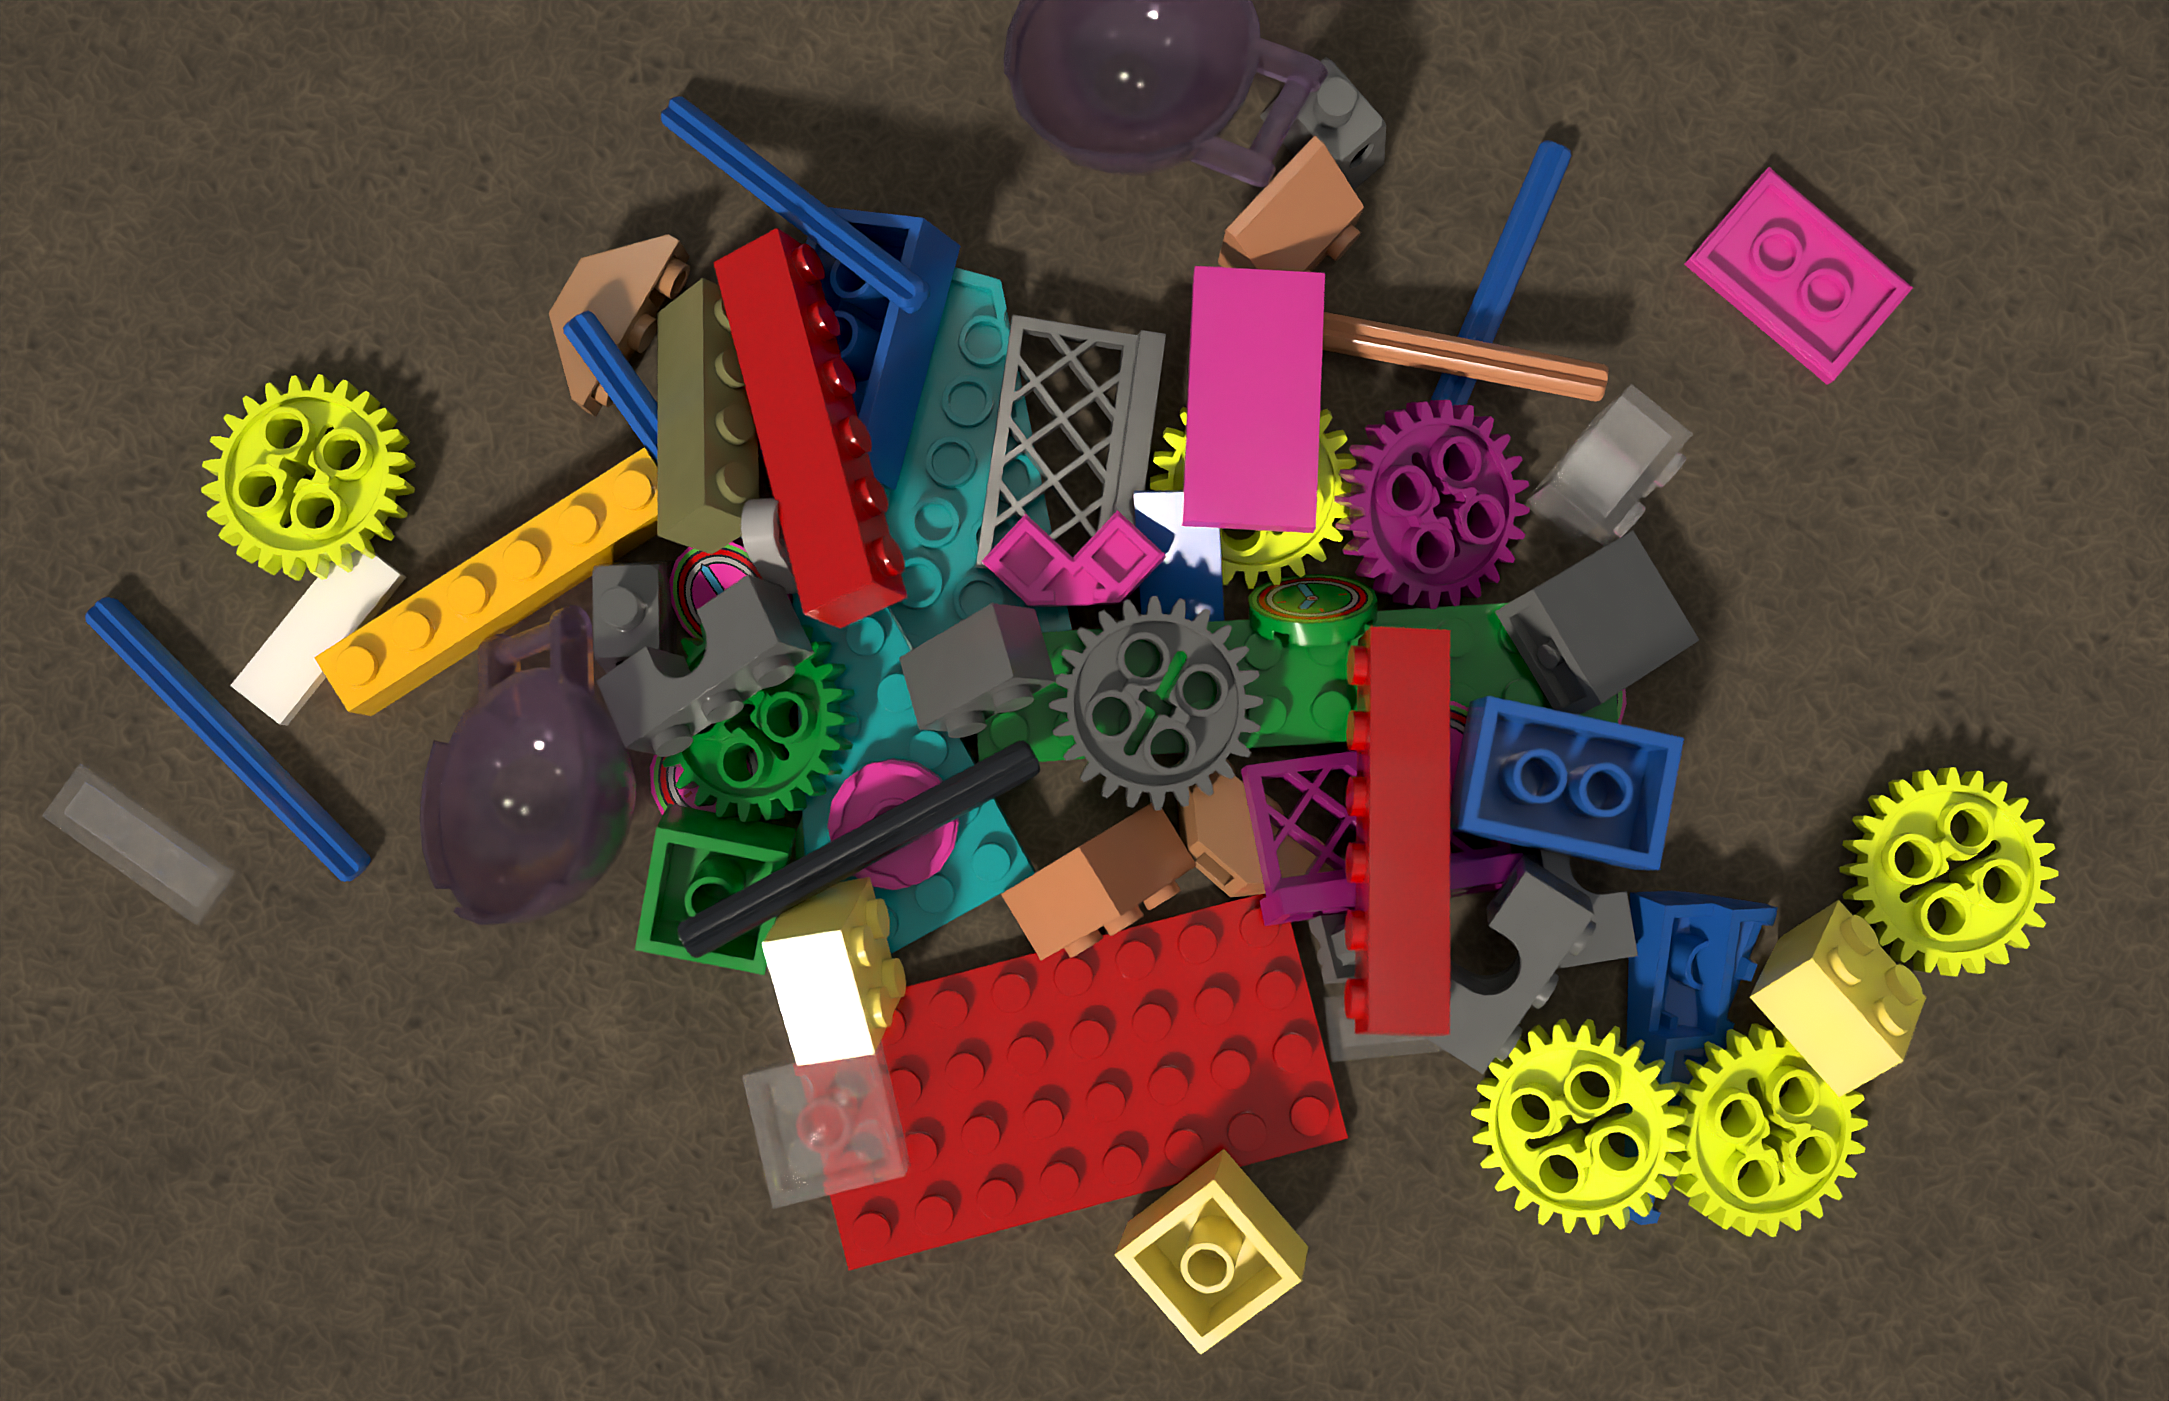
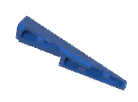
[1624,891,1778,1225]

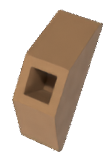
[549,234,690,417]
[1176,756,1334,897]

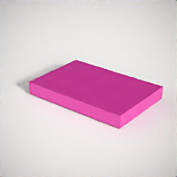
[1684,167,1913,385]

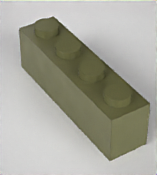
[657,278,759,554]

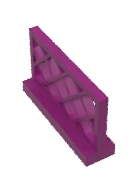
[1241,751,1523,926]

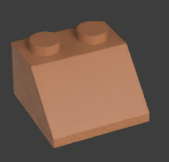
[1218,136,1364,272]

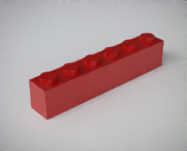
[713,228,907,628]
[1344,626,1450,1037]

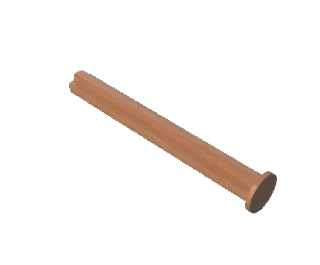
[1322,312,1609,402]

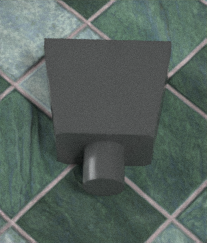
[1260,57,1386,190]
[592,560,677,673]

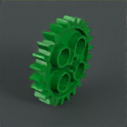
[662,623,857,822]

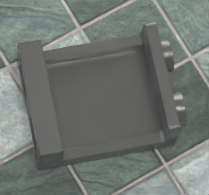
[1495,530,1699,715]

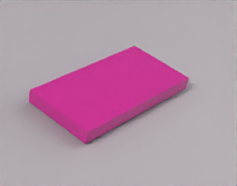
[1182,266,1325,533]

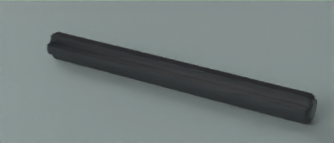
[677,740,1041,958]

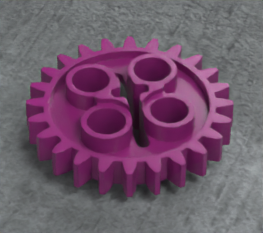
[1334,400,1530,609]

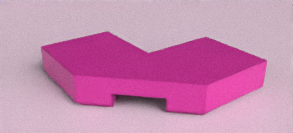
[981,510,1166,608]

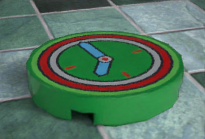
[1248,574,1377,647]

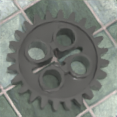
[1049,596,1263,810]

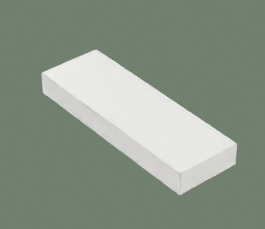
[230,550,406,726]

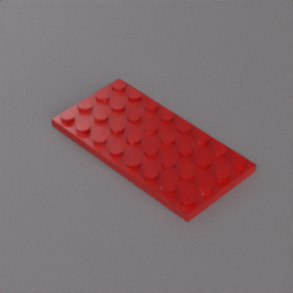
[795,894,1348,1270]

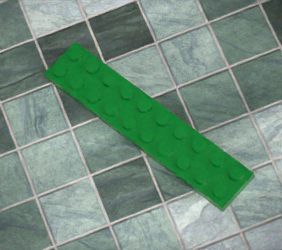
[977,603,1618,762]

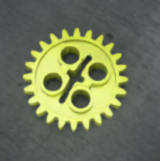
[201,374,415,581]
[1150,407,1357,589]
[1839,767,2058,977]
[1471,1019,1690,1234]
[1669,1023,1868,1237]

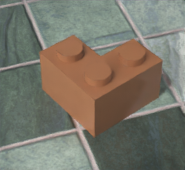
[1001,803,1197,960]

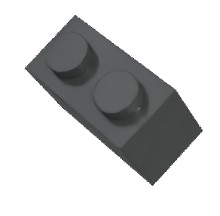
[899,603,1056,738]

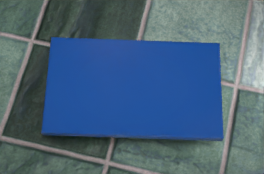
[1134,490,1225,622]

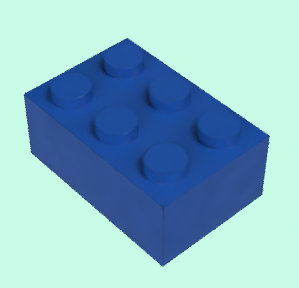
[1450,696,1684,870]

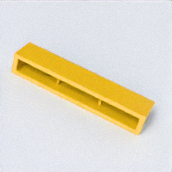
[314,447,657,716]

